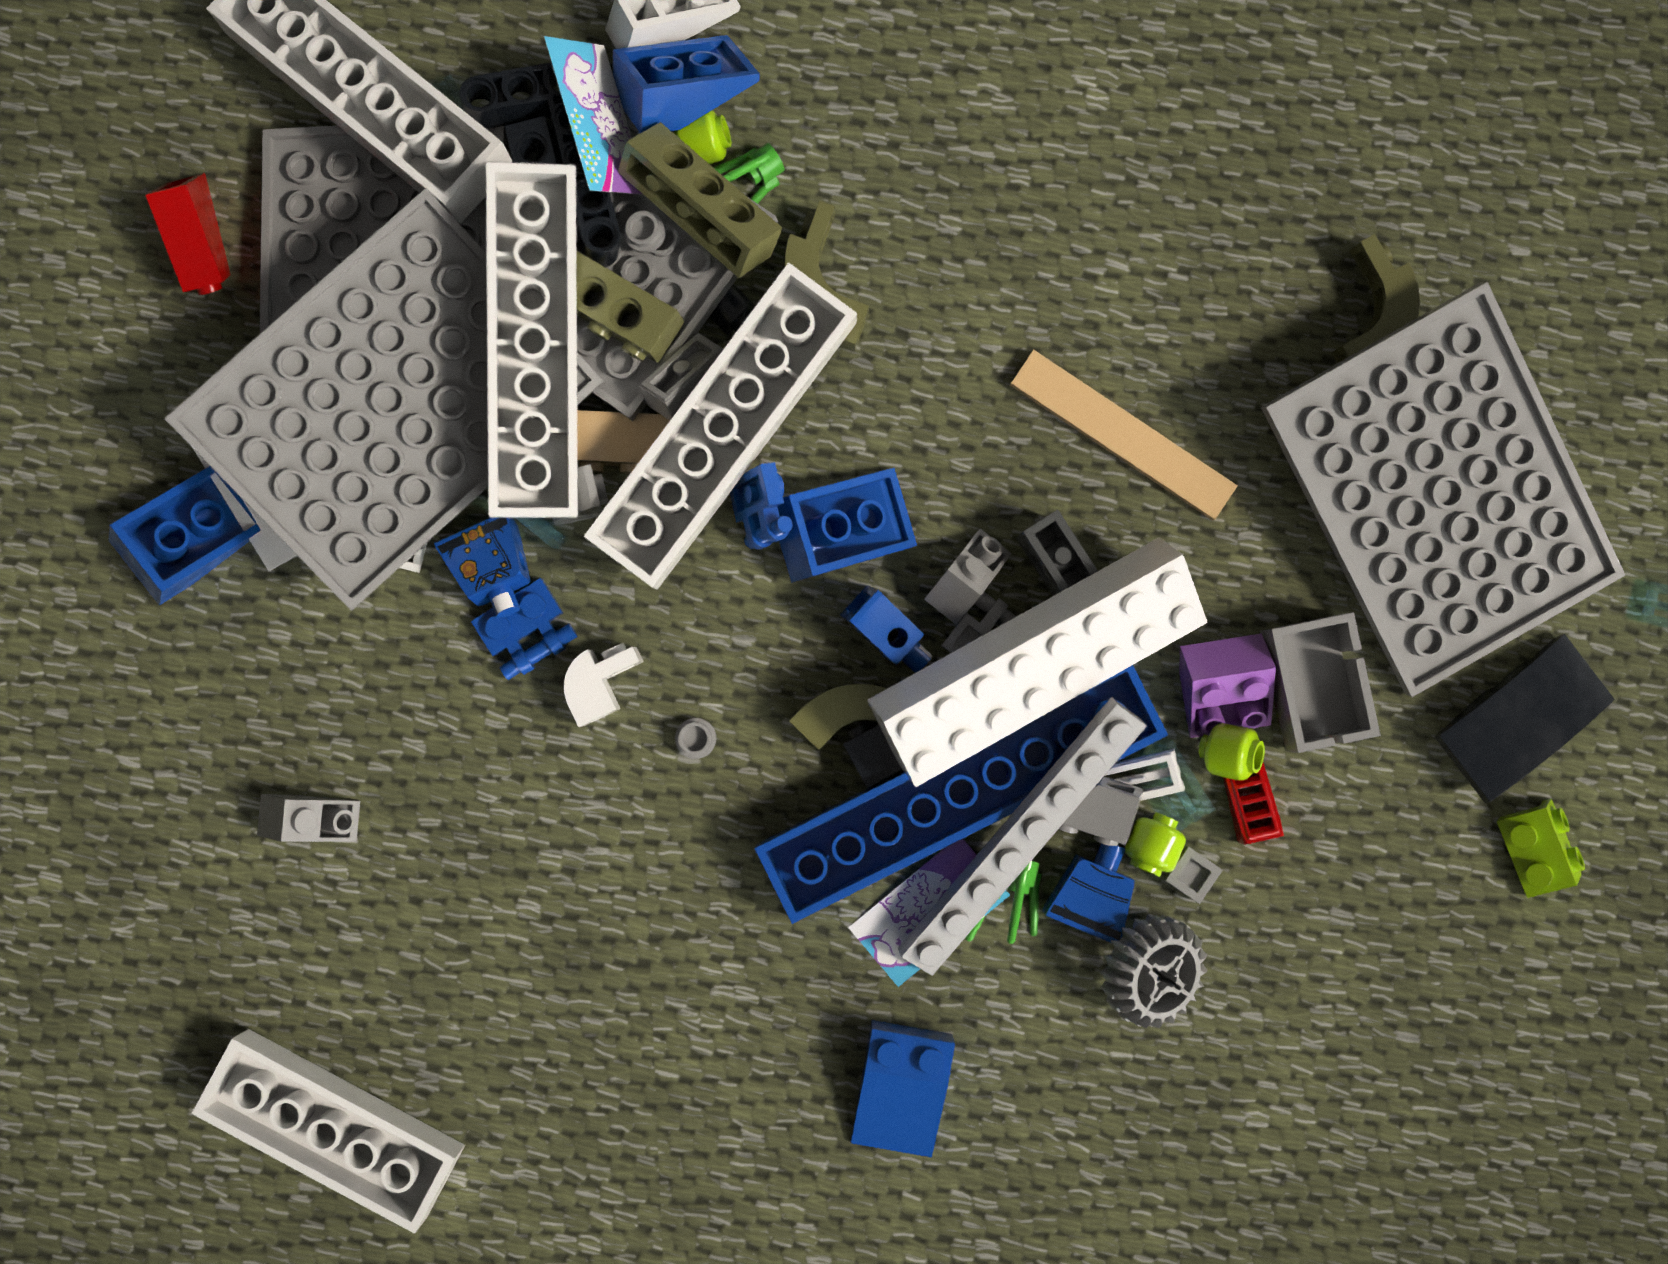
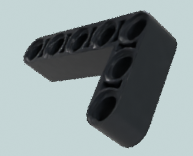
[460,62,620,267]

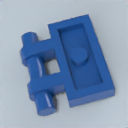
[730,462,793,550]
[471,578,578,680]

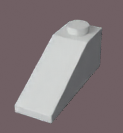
[605,0,741,49]

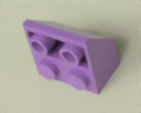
[1179,633,1276,738]

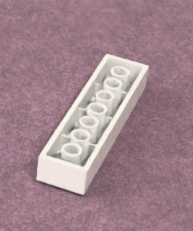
[206,0,513,224]
[486,162,578,518]
[584,263,857,590]
[867,537,1207,787]

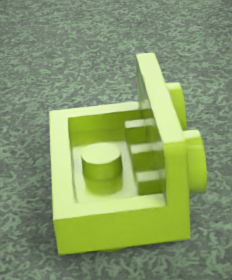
[1497,799,1585,898]

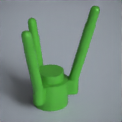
[713,143,785,204]
[965,861,1042,944]

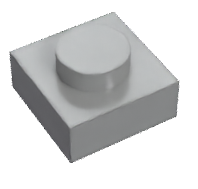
[1163,845,1223,904]

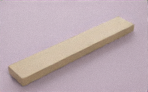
[1010,350,1238,521]

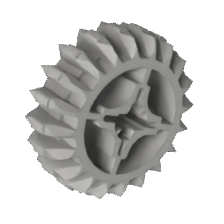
[1100,914,1208,1029]

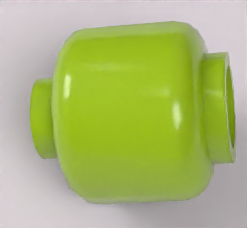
[674,110,732,164]
[1199,723,1265,780]
[1125,812,1186,877]

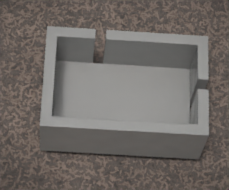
[1260,612,1381,753]

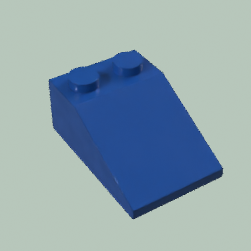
[613,35,760,133]
[108,466,261,606]
[778,468,917,583]
[851,1020,955,1157]

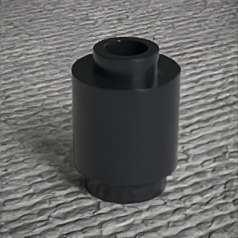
[710,283,755,334]

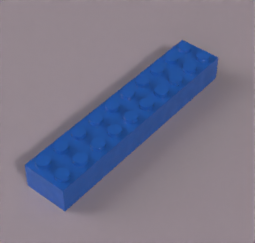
[754,665,1168,924]

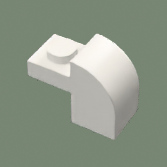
[564,643,643,727]

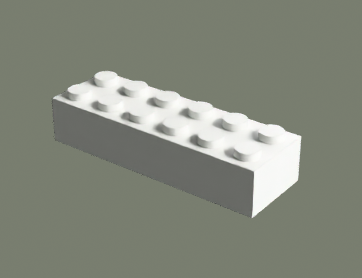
[192,1029,465,1234]

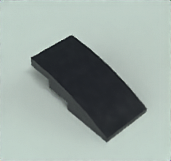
[1435,634,1615,803]

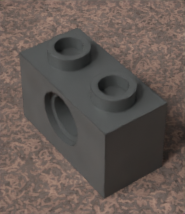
[1016,509,1098,596]

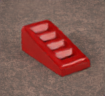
[1223,762,1284,845]

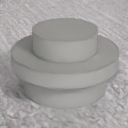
[623,211,666,253]
[675,718,716,759]

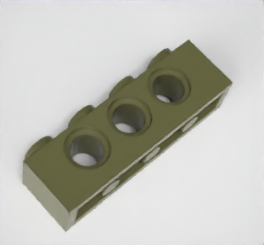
[618,122,782,278]
[576,251,685,363]

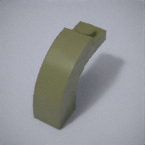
[785,201,869,351]
[1332,234,1420,363]
[789,684,887,750]

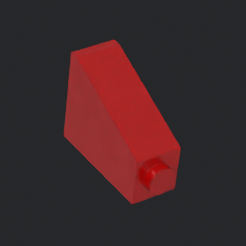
[145,173,231,295]

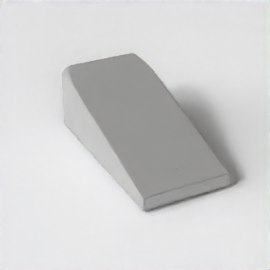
[639,333,724,420]

